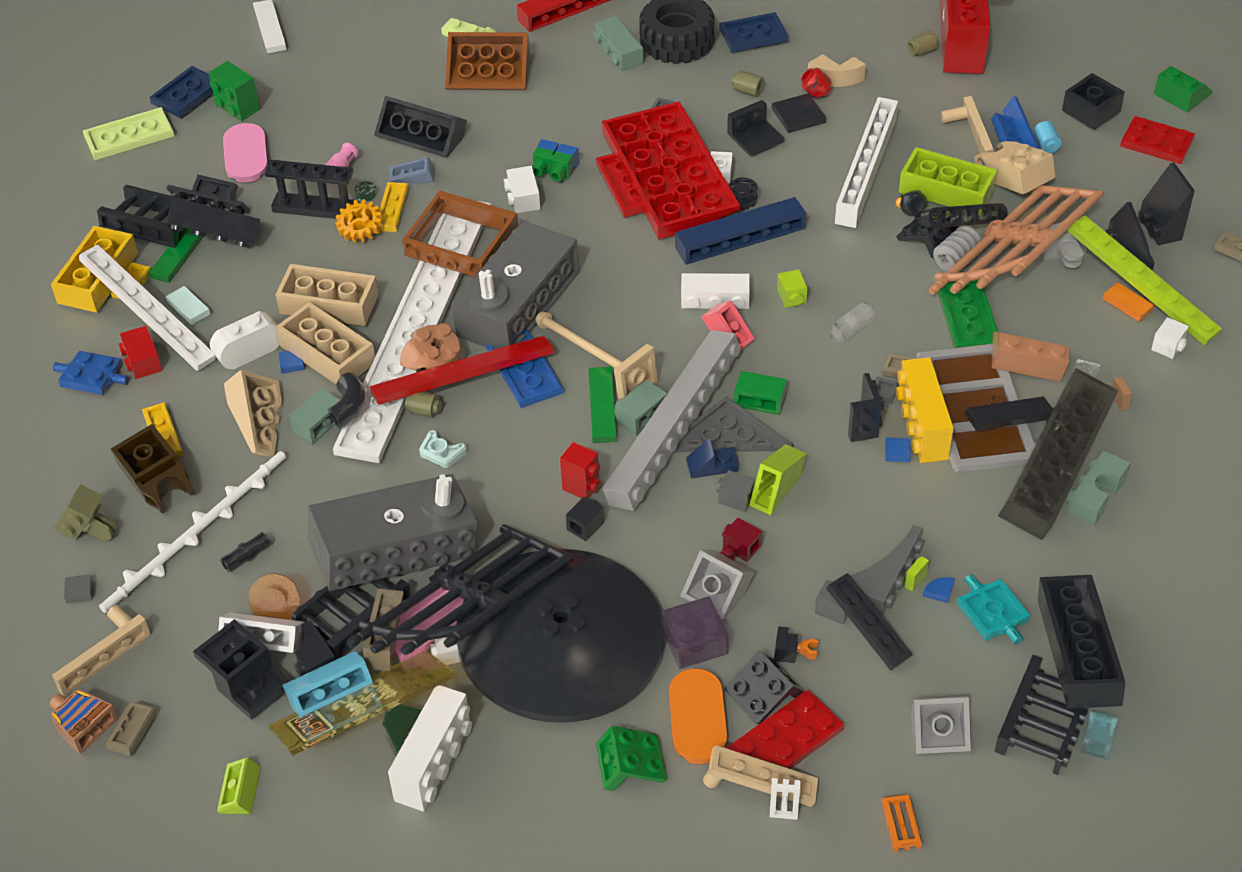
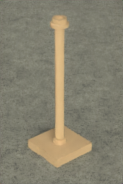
[536,312,658,401]

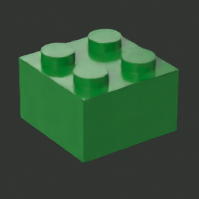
[209,61,260,121]

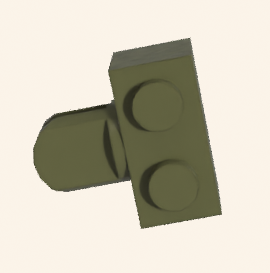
[53,484,117,542]

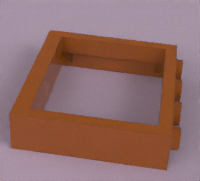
[402,190,518,277]

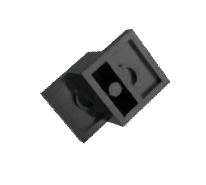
[193,619,290,720]

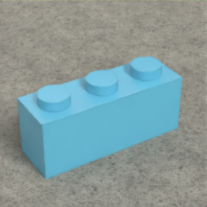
[283,651,373,717]

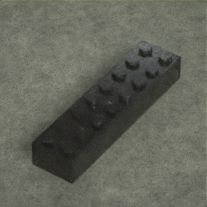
[998,368,1118,540]

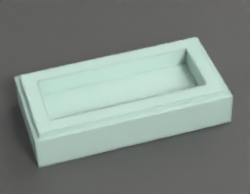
[166,286,210,325]

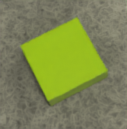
[905,556,929,592]

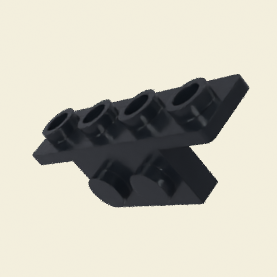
[166,174,250,214]

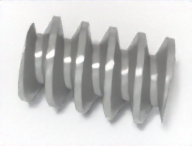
[933,226,981,271]

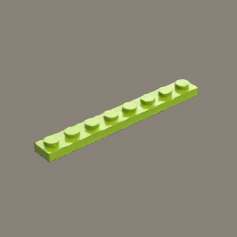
[1068,215,1222,346]

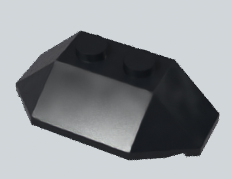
[1105,202,1155,271]

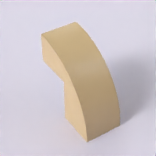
[808,54,866,87]

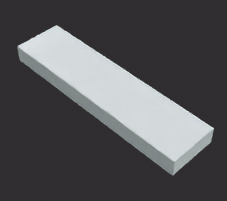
[253,0,286,54]

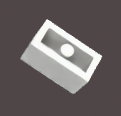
[504,166,540,213]

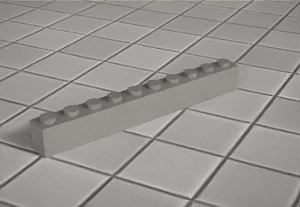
[602,330,740,511]

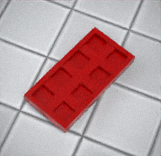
[727,689,844,769]

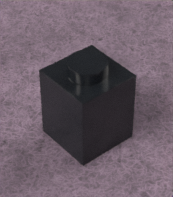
[566,496,604,541]

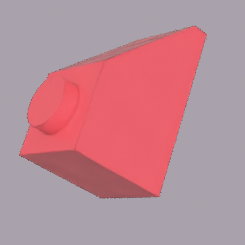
[702,300,755,350]

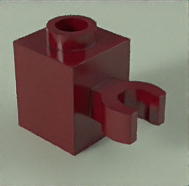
[721,517,762,562]

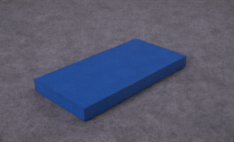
[486,329,564,408]

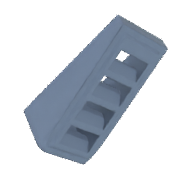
[389,157,434,183]

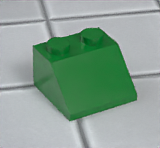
[1154,66,1213,113]

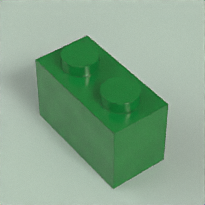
[734,371,787,415]

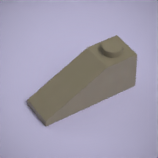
[363,588,403,671]

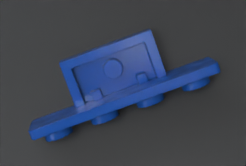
[991,96,1040,149]

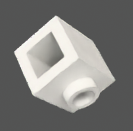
[1151,317,1189,359]

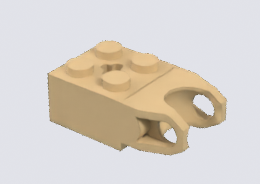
[974,141,1056,194]

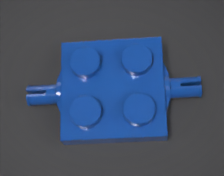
[53,351,129,395]

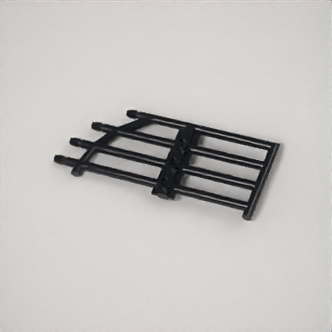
[346,524,574,655]

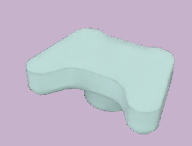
[419,430,467,468]

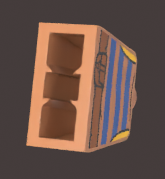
[50,690,118,755]

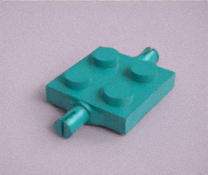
[957,574,1030,645]

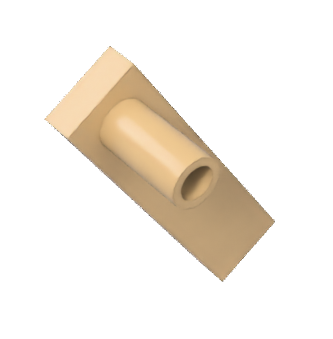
[940,96,994,164]
[52,605,151,696]
[703,745,818,807]

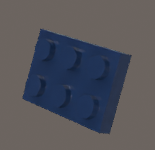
[719,12,788,53]
[149,66,213,118]

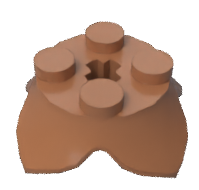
[400,323,466,370]

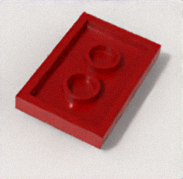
[1120,116,1196,165]

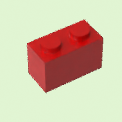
[118,325,162,379]
[560,442,601,498]

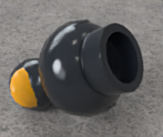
[895,190,928,216]

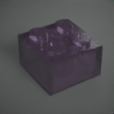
[661,596,729,669]

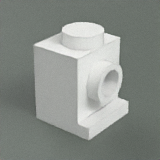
[711,151,732,185]

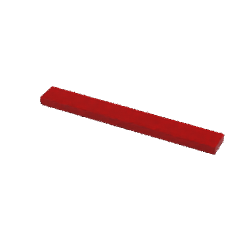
[370,335,553,405]

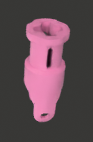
[326,142,359,167]

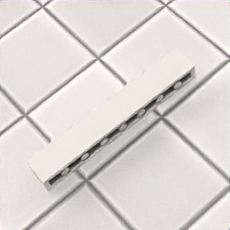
[835,97,898,228]

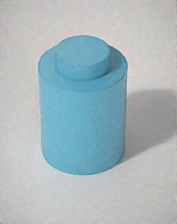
[1033,121,1062,153]

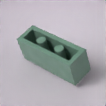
[593,16,643,71]

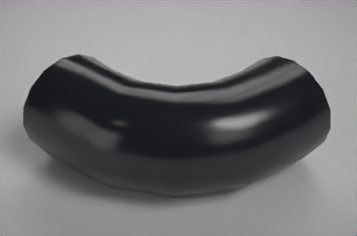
[328,372,365,429]

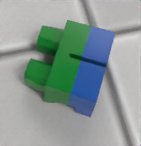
[532,139,579,182]

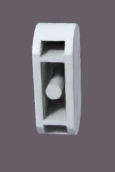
[210,311,280,369]

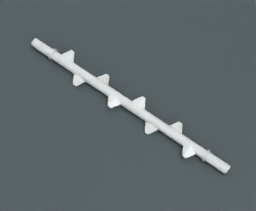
[99,451,286,613]

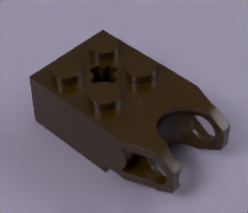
[111,424,195,514]

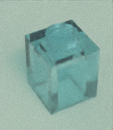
[1080,711,1118,760]

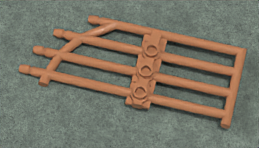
[928,185,1104,295]

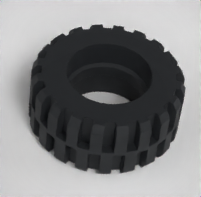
[639,0,715,64]

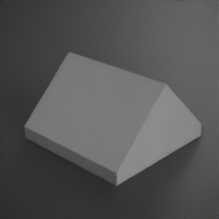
[910,696,971,754]

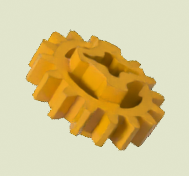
[335,199,383,243]

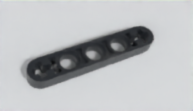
[921,203,1008,228]

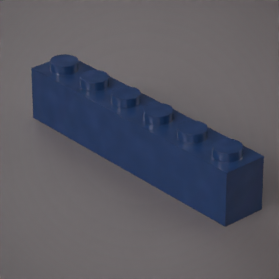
[675,197,806,265]

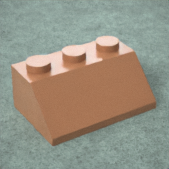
[992,332,1069,382]

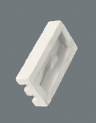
[770,778,800,820]

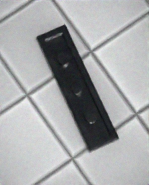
[964,396,1056,431]
[826,573,912,671]

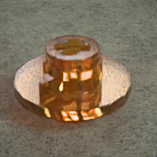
[248,573,300,620]

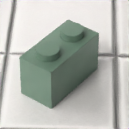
[615,380,668,435]
[289,389,340,445]

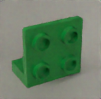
[596,725,667,791]

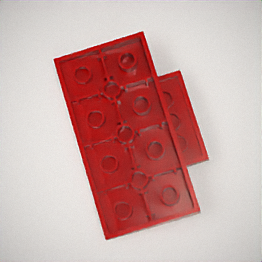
[596,101,740,240]

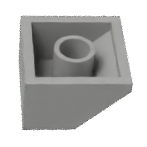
[680,549,754,619]

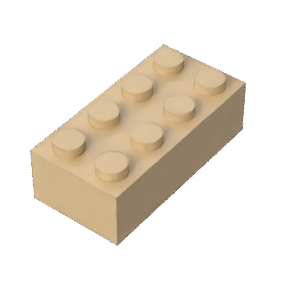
[275,264,379,326]
[276,302,375,384]

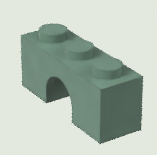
[1066,450,1130,526]

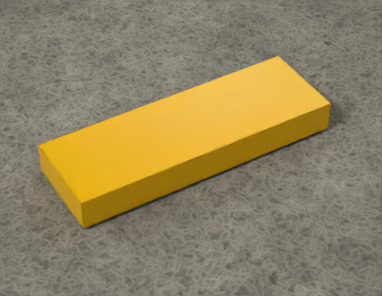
[378,182,409,232]
[142,402,183,457]

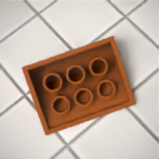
[445,32,530,90]

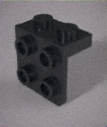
[848,373,884,442]

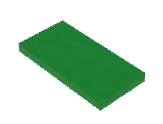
[937,279,998,348]

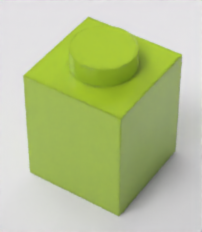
[777,269,807,308]

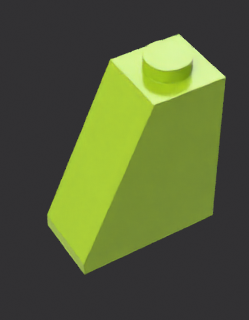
[749,444,807,515]

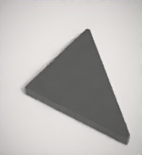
[674,396,794,452]

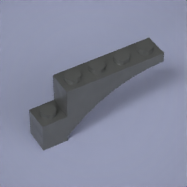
[815,525,925,625]

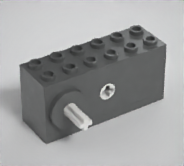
[451,221,580,350]
[308,474,477,591]

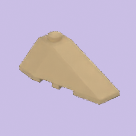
[224,370,282,458]

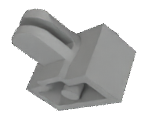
[1041,223,1087,268]

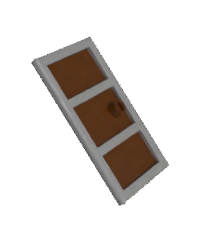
[916,344,1039,473]

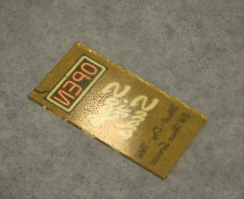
[268,651,457,756]

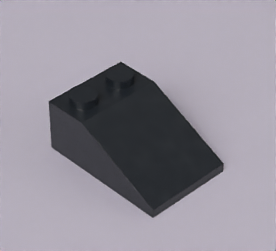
[1138,162,1195,246]

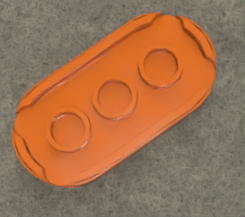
[669,669,727,764]

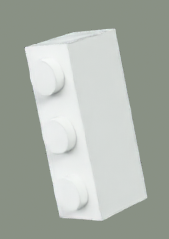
[681,273,749,309]
[218,612,305,653]

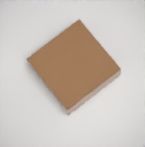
[1110,377,1132,411]

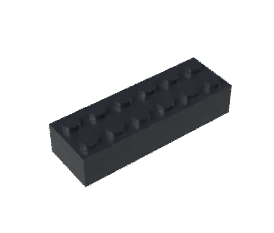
[1038,575,1126,709]

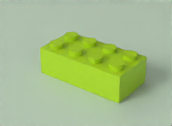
[899,147,997,216]

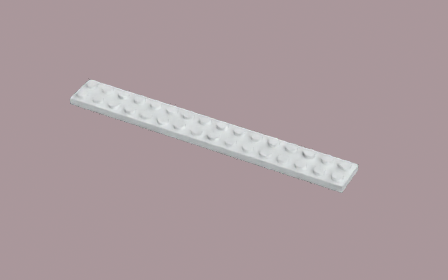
[333,201,491,463]

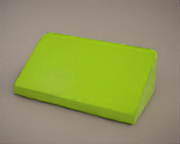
[217,757,260,814]

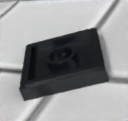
[771,93,826,133]

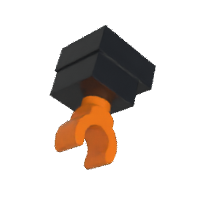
[774,626,819,663]

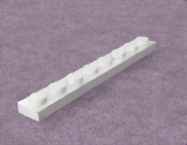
[79,245,216,371]

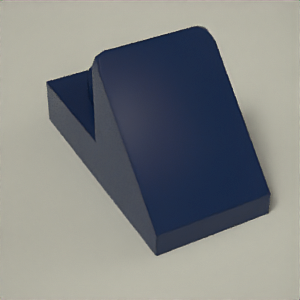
[686,439,739,479]

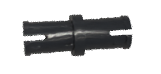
[220,532,271,572]

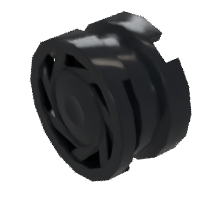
[729,177,758,210]

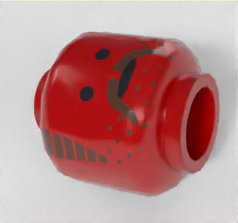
[801,68,831,98]

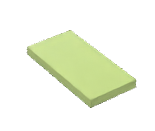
[83,107,174,160]

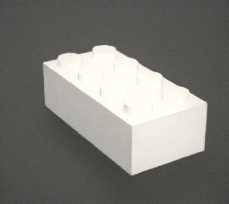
[388,684,472,812]

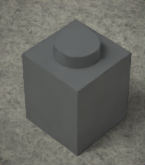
[716,470,756,512]

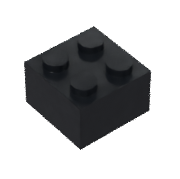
[1062,73,1125,130]

